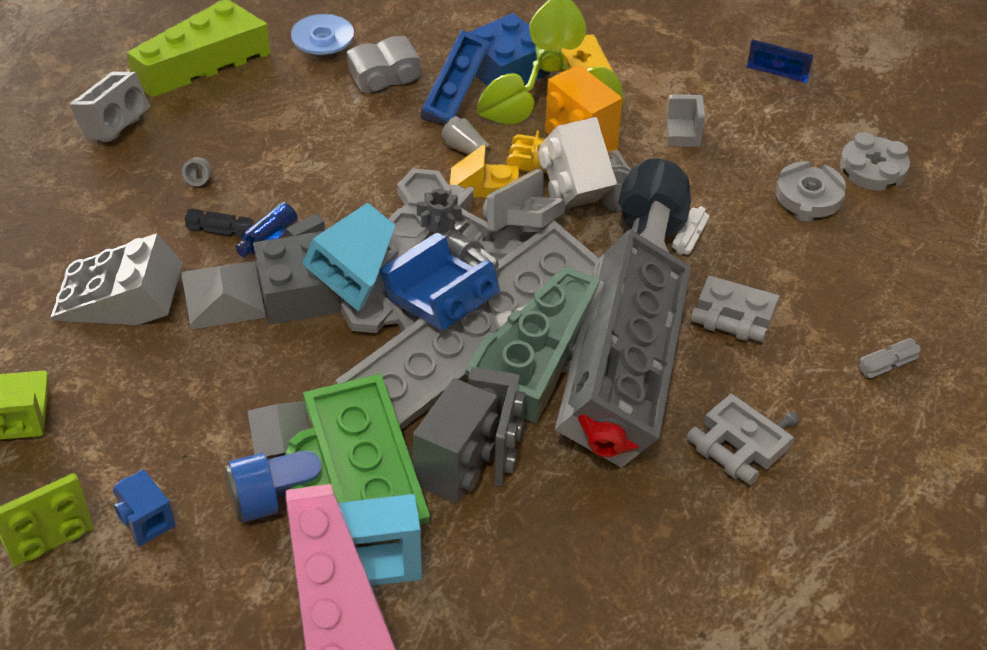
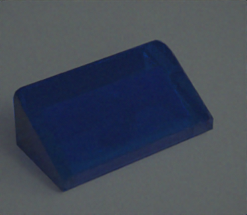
[747,39,814,83]

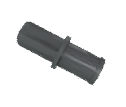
[445,230,499,274]

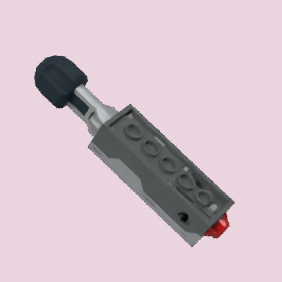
[555,158,691,468]

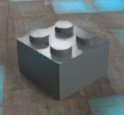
[253,231,342,325]
[413,378,500,504]

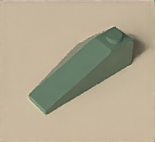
[465,266,600,424]

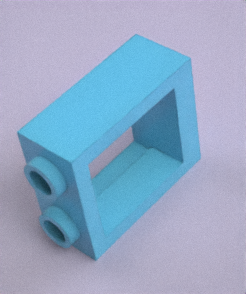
[339,494,422,586]

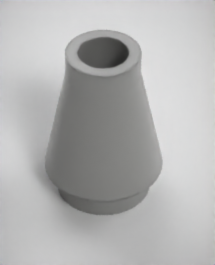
[441,116,492,158]

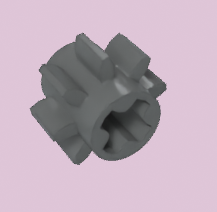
[417,189,462,233]

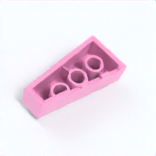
[286,484,397,650]

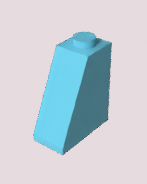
[302,203,395,311]

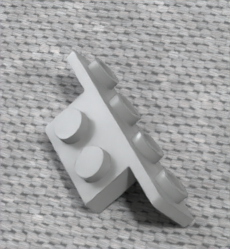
[483,169,565,232]

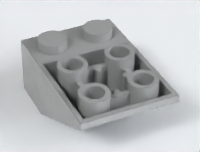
[51,233,183,325]

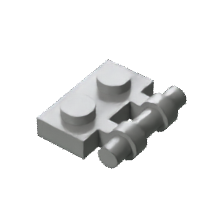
[690,275,780,343]
[687,393,794,485]

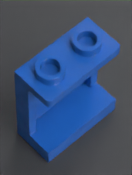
[379,233,501,331]

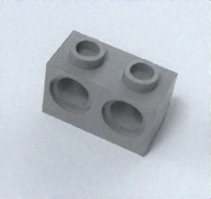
[69,72,150,142]

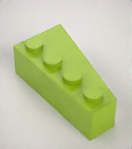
[126,0,271,97]

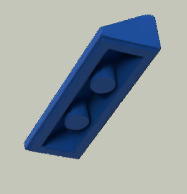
[420,29,491,124]

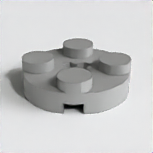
[840,132,910,191]
[775,161,846,222]

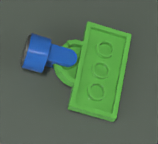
[224,373,430,525]

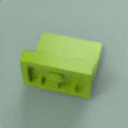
[0,371,49,440]
[0,473,94,567]

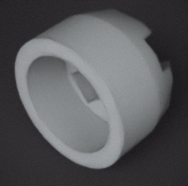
[182,157,212,186]

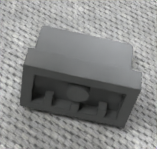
[468,367,526,487]

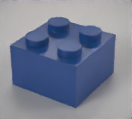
[469,13,550,86]

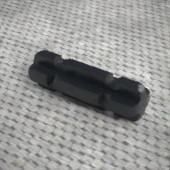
[185,208,255,239]

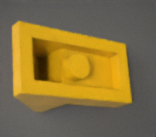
[450,145,519,197]

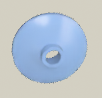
[291,14,354,55]

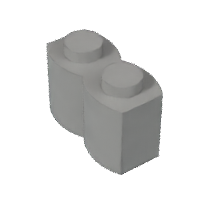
[347,36,421,93]

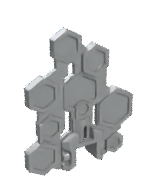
[341,168,539,333]

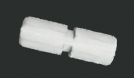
[672,206,709,256]

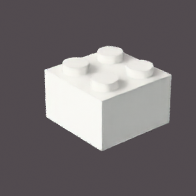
[538,117,617,209]

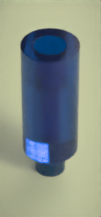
[235,202,298,257]

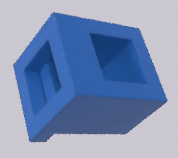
[113,469,175,548]

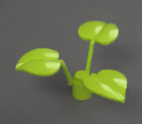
[477,0,624,125]

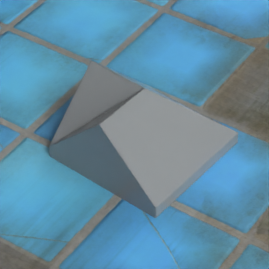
[181,261,266,330]

